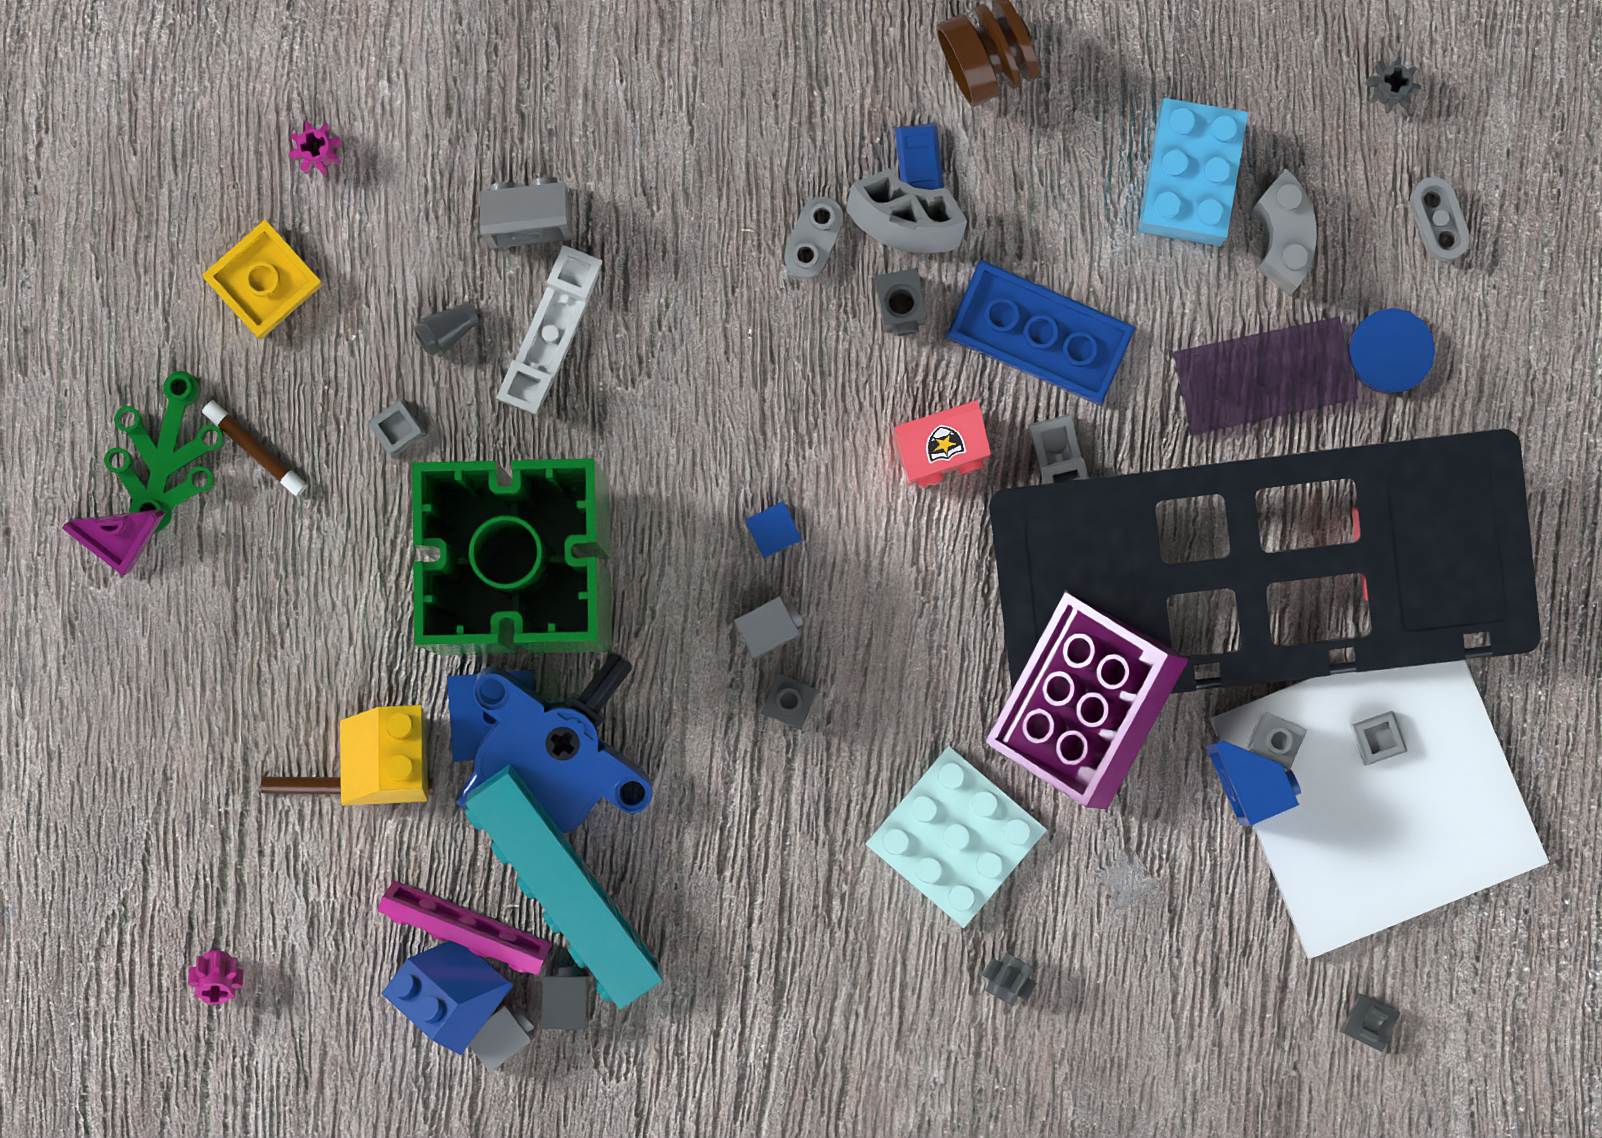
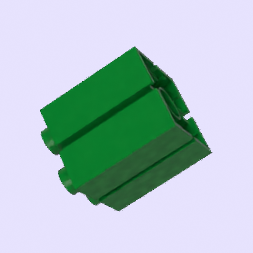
[412,458,612,656]

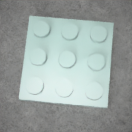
[865,746,1047,928]

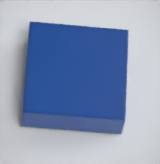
[745,501,802,559]

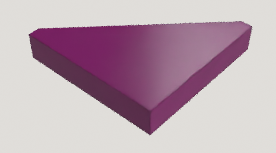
[62,509,166,576]

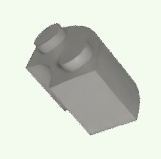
[846,168,967,253]
[1252,168,1317,296]

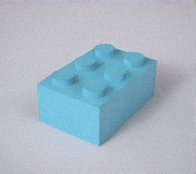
[1137,98,1248,246]

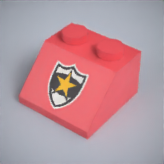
[893,400,991,488]

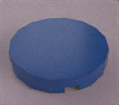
[1348,308,1435,394]

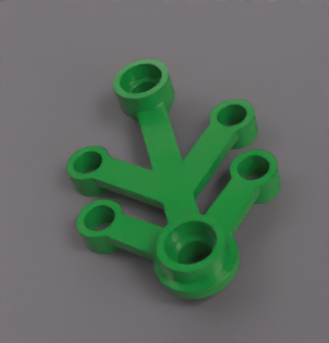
[104,371,225,533]

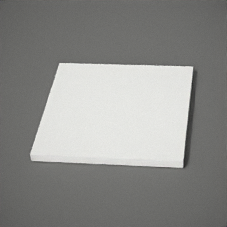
[1209,660,1549,959]

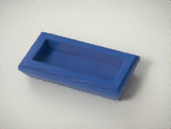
[895,123,944,190]

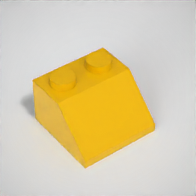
[340,705,428,806]

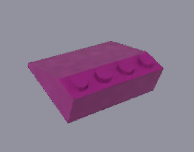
[985,592,1189,809]

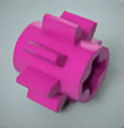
[289,122,343,176]
[188,950,243,1005]

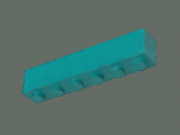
[465,764,663,1010]

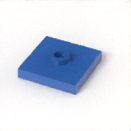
[447,670,535,762]

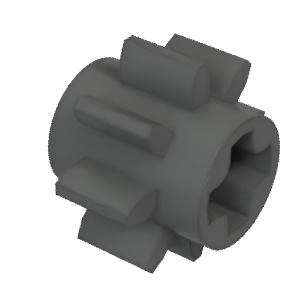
[1365,57,1421,113]
[982,952,1038,1006]

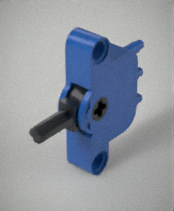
[456,652,652,833]

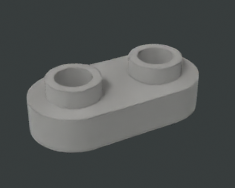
[1410,177,1470,262]
[785,196,843,280]

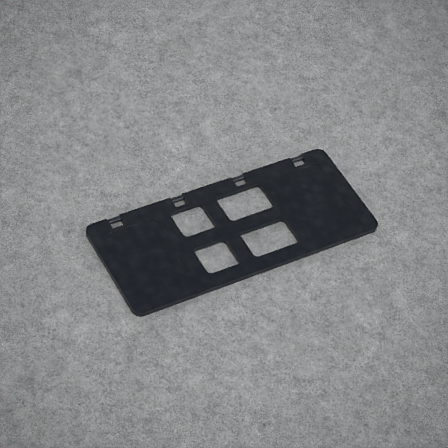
[989,428,1541,694]

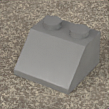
[480,177,574,249]

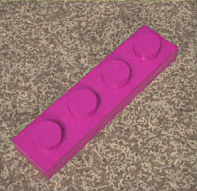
[377,880,553,975]

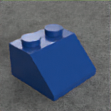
[1205,741,1301,826]
[381,941,513,1055]

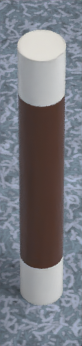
[202,400,308,497]

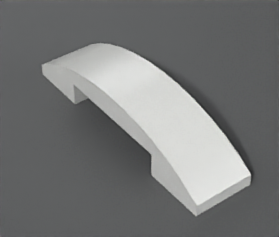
[496,245,602,416]

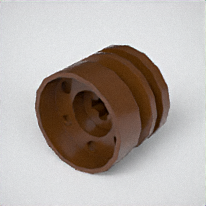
[936,0,1040,107]

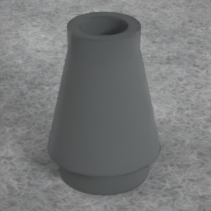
[413,301,480,357]

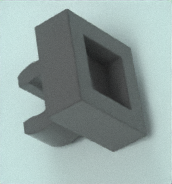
[1340,993,1400,1052]

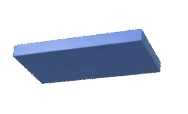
[946,259,1136,406]

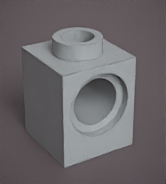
[734,596,804,660]
[1245,712,1307,770]
[469,1004,535,1073]

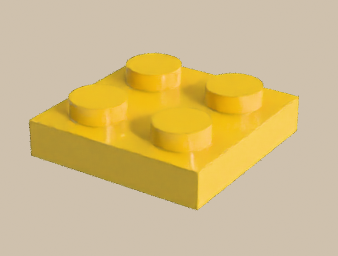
[201,219,324,340]

